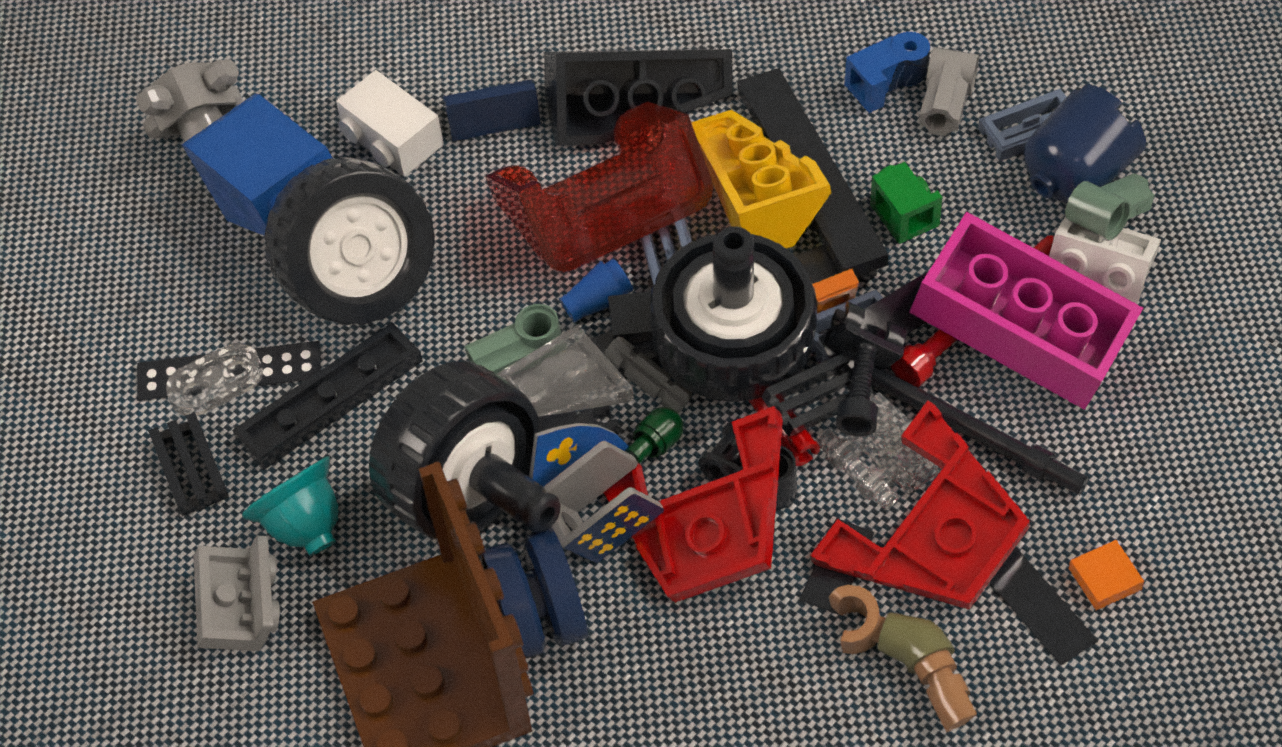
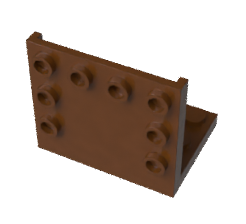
[312,462,534,747]

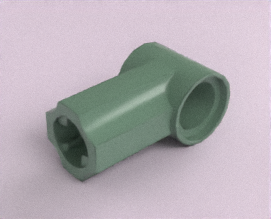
[1065,173,1155,240]
[464,304,565,377]

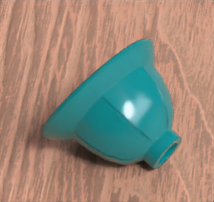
[242,456,338,556]

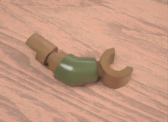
[829,585,977,733]

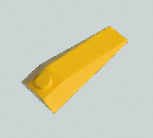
[689,109,831,249]

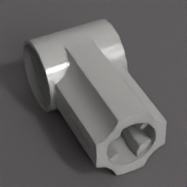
[919,47,979,136]

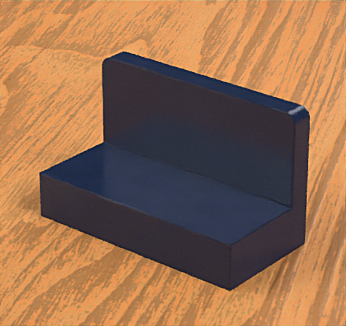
[443,79,541,142]

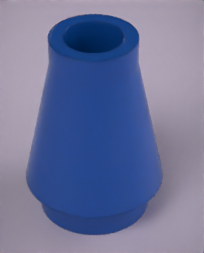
[559,258,634,323]

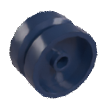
[480,527,588,659]

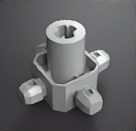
[136,60,242,142]

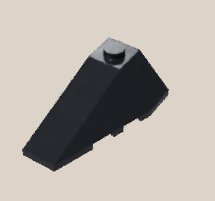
[544,49,732,146]

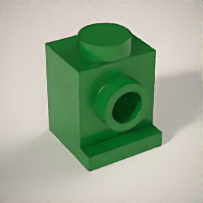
[870,162,943,244]

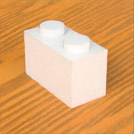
[336,70,444,177]

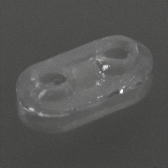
[166,343,263,416]

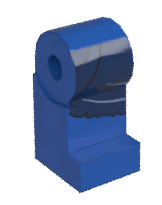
[844,32,930,113]

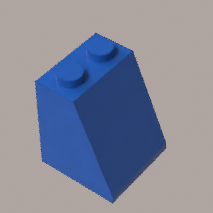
[181,93,333,236]

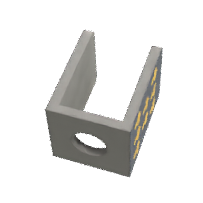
[544,441,664,563]

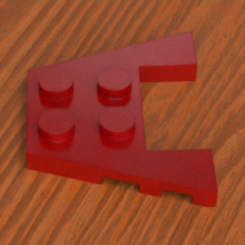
[810,401,1030,610]
[603,406,783,603]

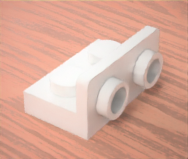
[1049,216,1161,303]

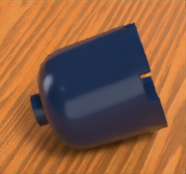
[1024,84,1146,204]

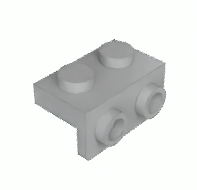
[193,535,280,651]

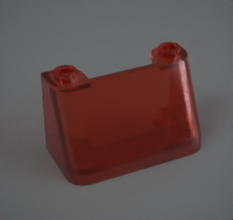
[485,102,713,272]

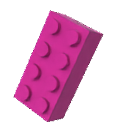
[909,211,1143,410]

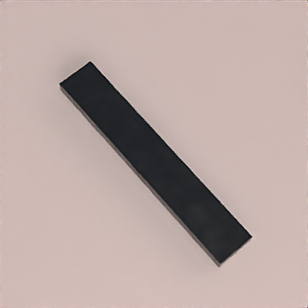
[737,68,888,276]

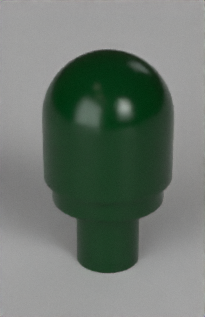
[625,407,684,464]

